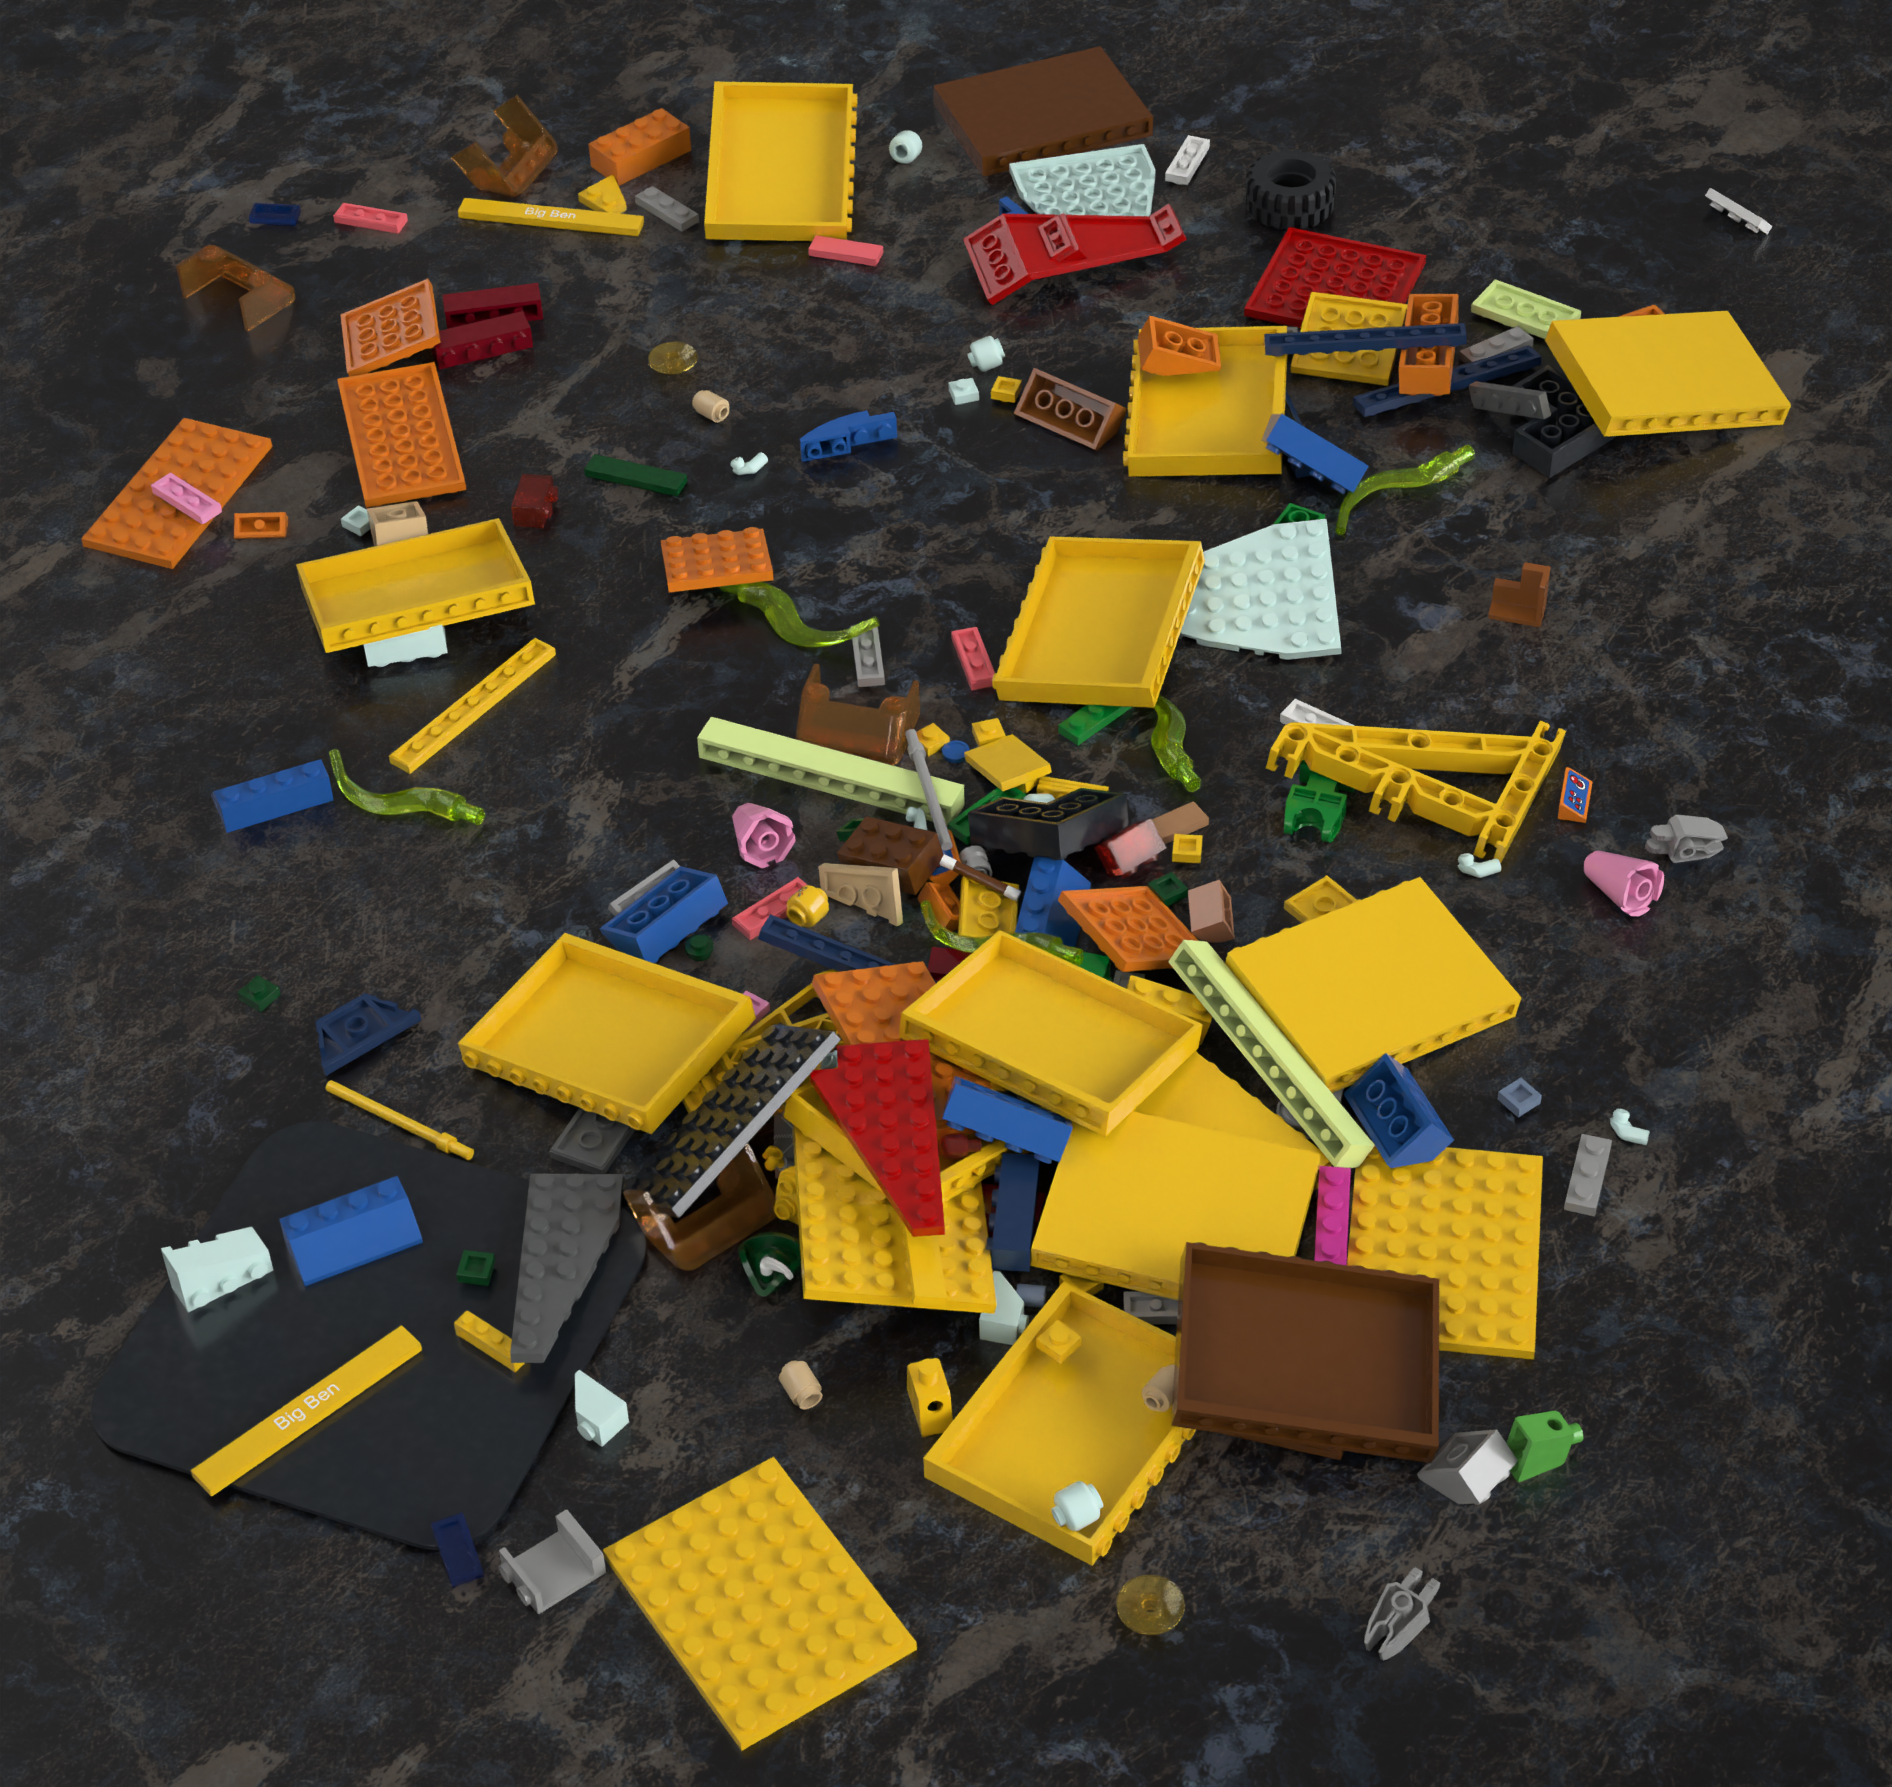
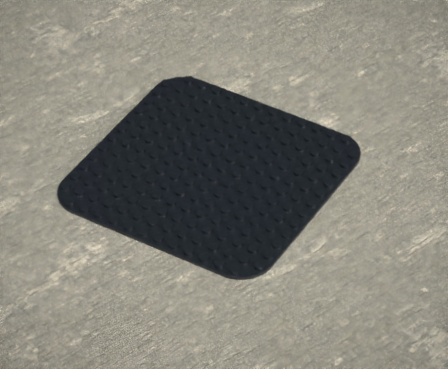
[91,1121,646,1551]

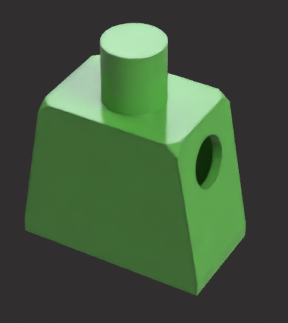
[1506,1411,1583,1482]

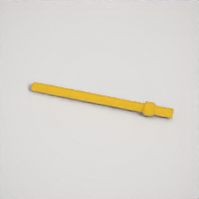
[326,1080,474,1160]

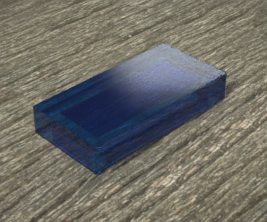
[249,203,301,226]
[431,1512,484,1588]

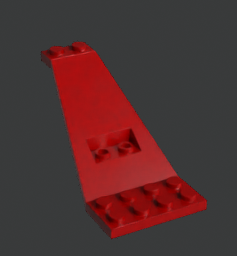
[963,204,1187,305]

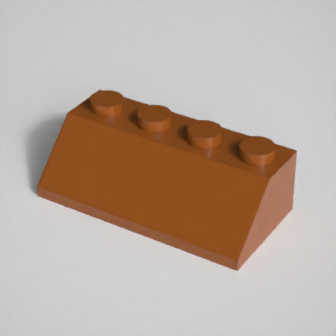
[1014,368,1128,450]

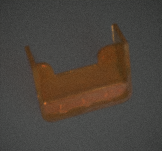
[451,95,558,197]
[176,245,296,332]
[796,664,920,765]
[623,1143,776,1271]

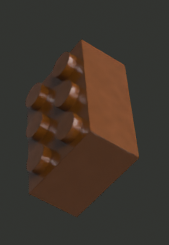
[837,816,944,895]

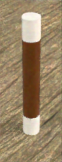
[940,854,1022,902]

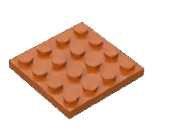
[341,279,441,376]
[661,527,774,592]
[1058,886,1199,972]

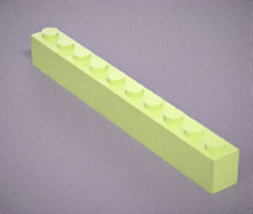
[697,717,965,825]
[1168,940,1375,1168]

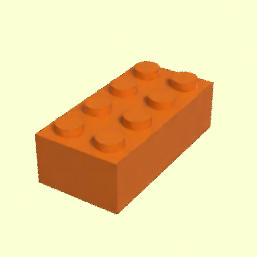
[588,108,691,186]

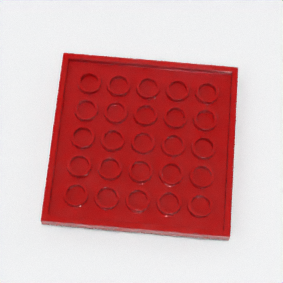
[1244,227,1426,328]

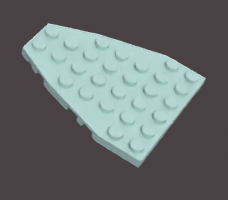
[1009,144,1155,216]
[1179,519,1342,660]

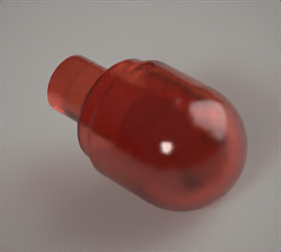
[938,1134,981,1159]

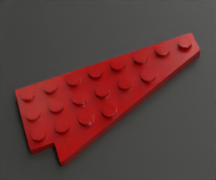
[809,1039,945,1237]

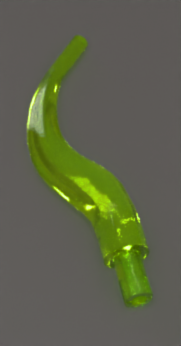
[1335,444,1475,535]
[719,582,880,647]
[1151,694,1201,792]
[329,749,485,825]
[920,900,1084,967]

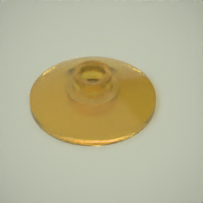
[648,342,697,374]
[1116,1575,1185,1635]

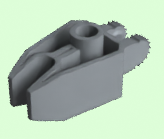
[1645,815,1728,863]
[1364,1567,1440,1661]

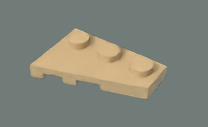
[818,863,903,926]

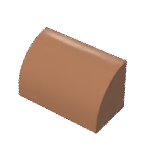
[1188,879,1235,943]

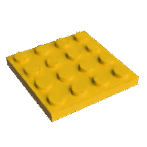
[1291,292,1408,386]

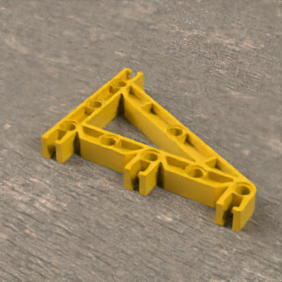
[1266,720,1566,864]

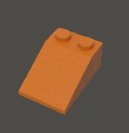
[1138,315,1221,376]

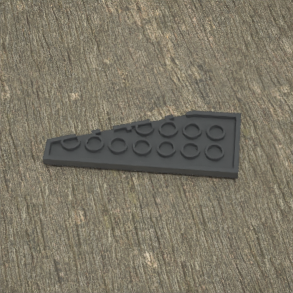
[510,1174,623,1363]

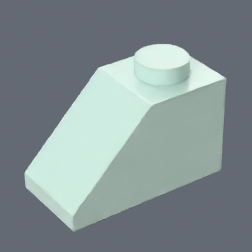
[979,1271,1029,1345]
[575,1370,629,1446]

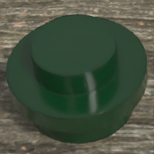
[685,935,714,961]

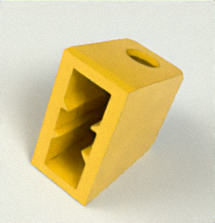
[907,1358,953,1437]

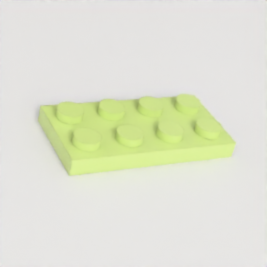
[1471,280,1581,339]

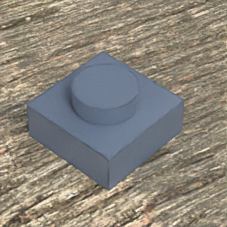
[1498,1078,1542,1117]

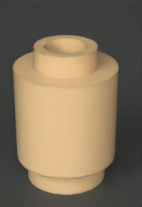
[692,390,729,423]
[779,1361,822,1410]
[1142,1365,1175,1412]

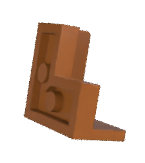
[1488,562,1551,627]

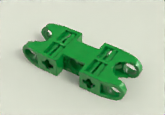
[1284,760,1354,843]

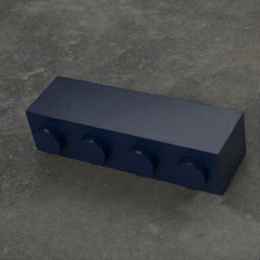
[986,1153,1040,1272]

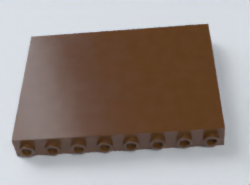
[933,46,1153,177]
[1171,1242,1439,1463]

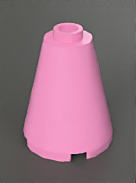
[1584,851,1664,916]

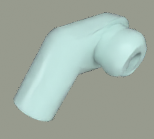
[730,452,768,475]
[906,807,927,830]
[1458,853,1501,878]
[1610,1109,1650,1146]

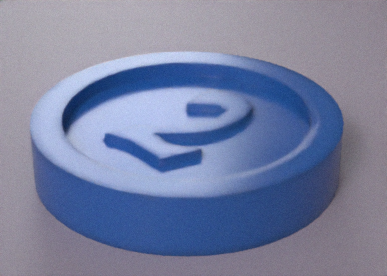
[942,740,969,763]

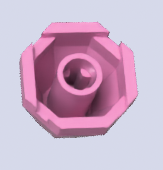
[732,803,796,869]

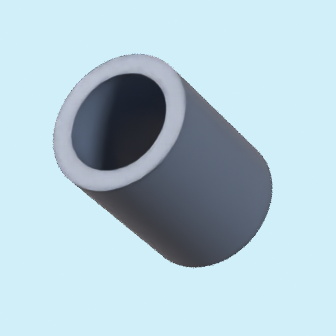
[1016,1283,1046,1308]

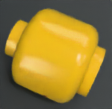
[787,885,829,928]

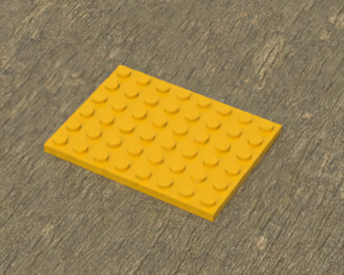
[792,1125,997,1314]
[1347,1140,1543,1360]
[603,1457,917,1751]

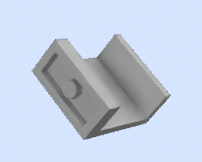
[498,1509,606,1614]

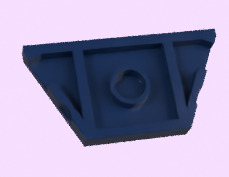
[315,993,421,1076]

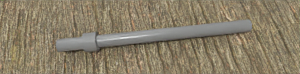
[905,729,953,850]

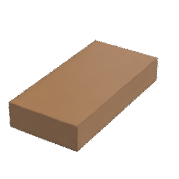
[1146,801,1209,846]

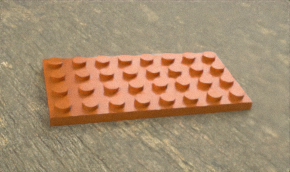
[337,362,466,508]
[81,418,272,569]
[812,961,999,1138]

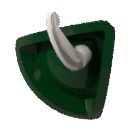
[738,1232,801,1296]

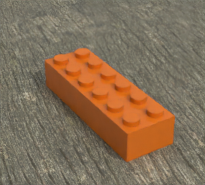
[1399,294,1459,396]

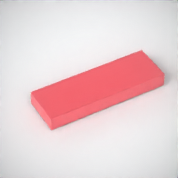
[333,203,408,234]
[808,235,883,266]
[951,627,995,690]
[732,877,807,940]

